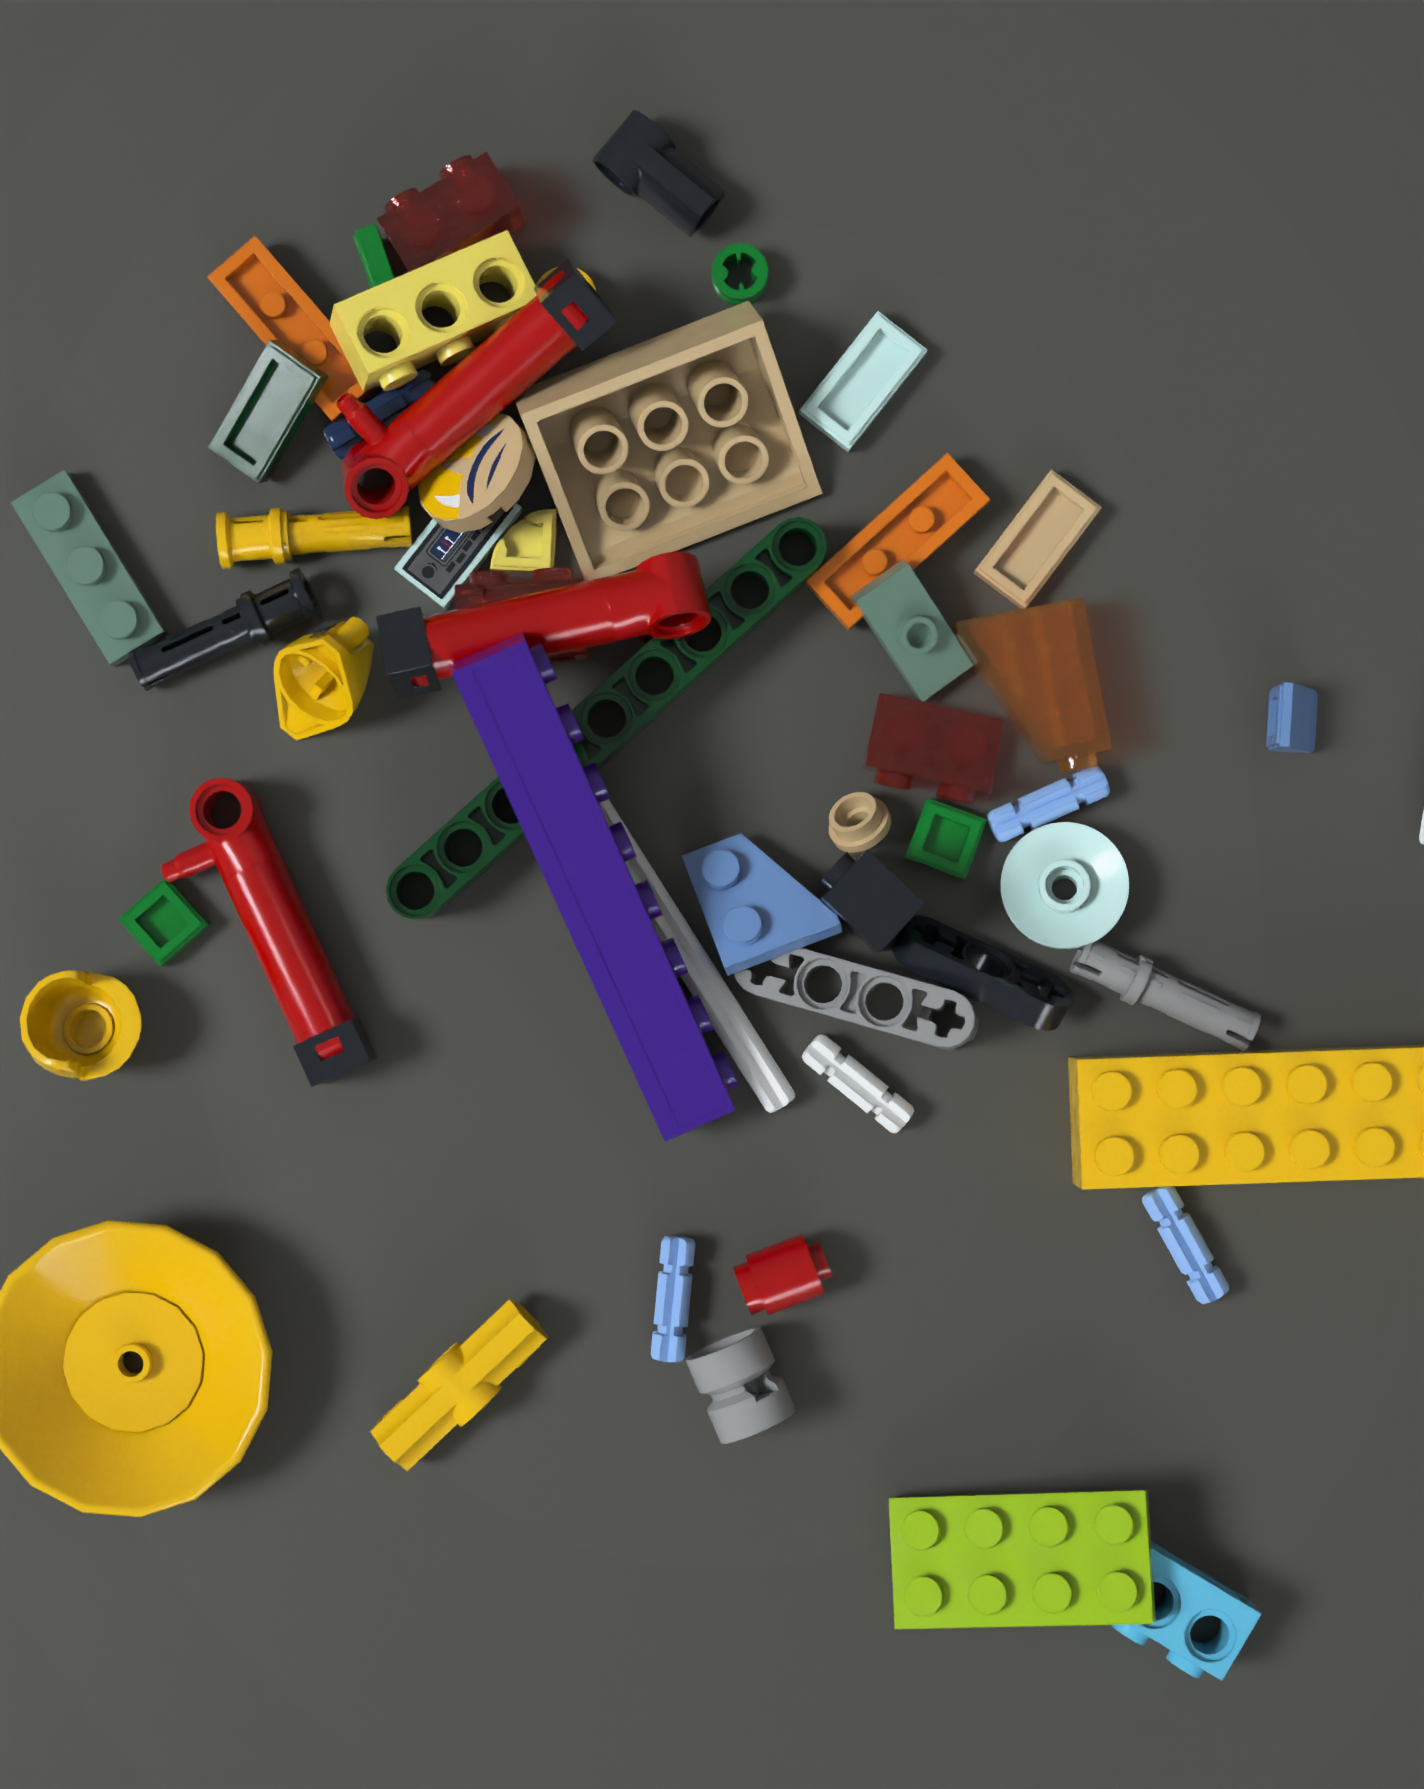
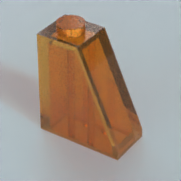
[951,598,1112,774]

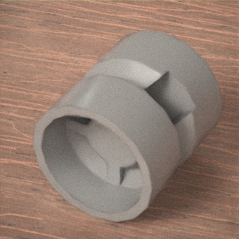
[685,1326,796,1444]

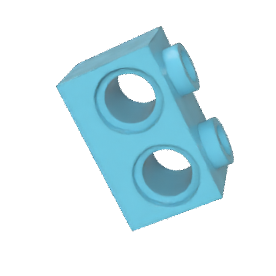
[1111,1541,1261,1681]

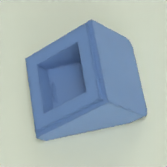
[1266,682,1318,753]

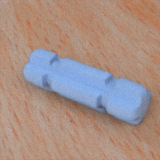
[987,765,1110,842]
[1142,1186,1229,1305]
[651,1236,695,1363]

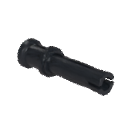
[128,567,323,691]

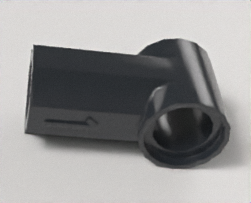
[592,110,725,237]

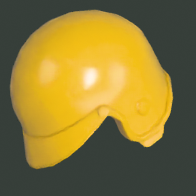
[20,970,142,1081]

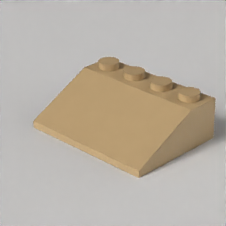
[514,300,823,581]

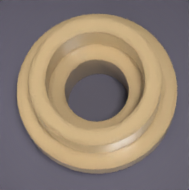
[829,792,891,853]

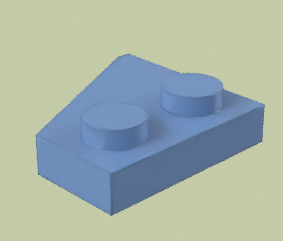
[682,833,843,976]

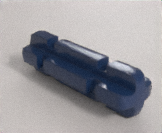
[323,369,436,459]

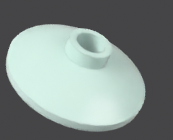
[1001,822,1129,949]

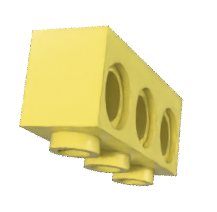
[329,230,537,392]

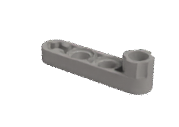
[734,948,979,1051]

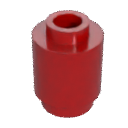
[733,1234,833,1315]

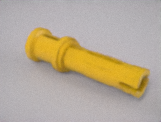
[216,506,413,569]

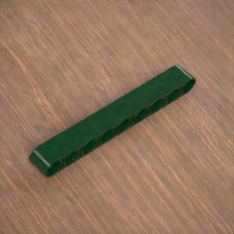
[386,517,827,920]

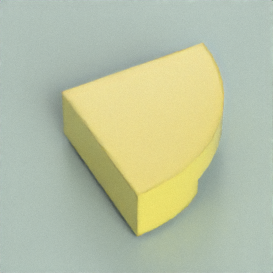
[490,509,557,575]

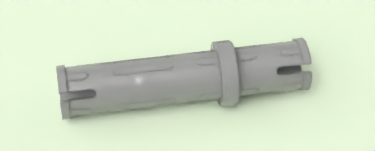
[1070,941,1261,1051]

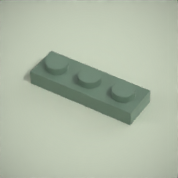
[10,469,168,667]

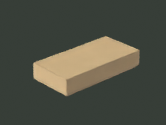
[973,469,1102,611]

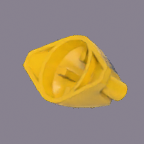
[273,617,374,741]

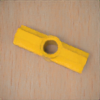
[370,1297,548,1471]

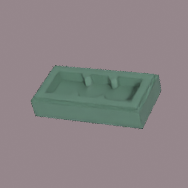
[851,560,974,702]

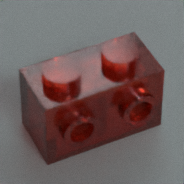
[377,152,525,273]

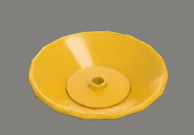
[0,1220,273,1517]

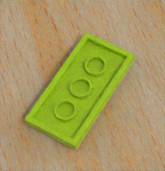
[889,1489,1156,1629]

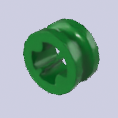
[712,243,768,306]

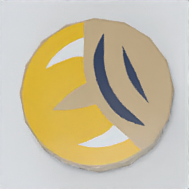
[418,413,536,533]

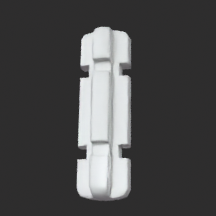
[802,1034,914,1133]

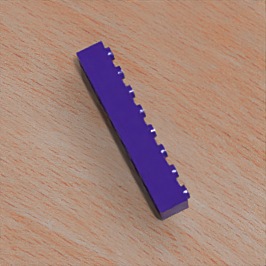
[450,632,739,1141]

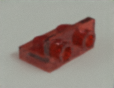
[862,693,1004,804]

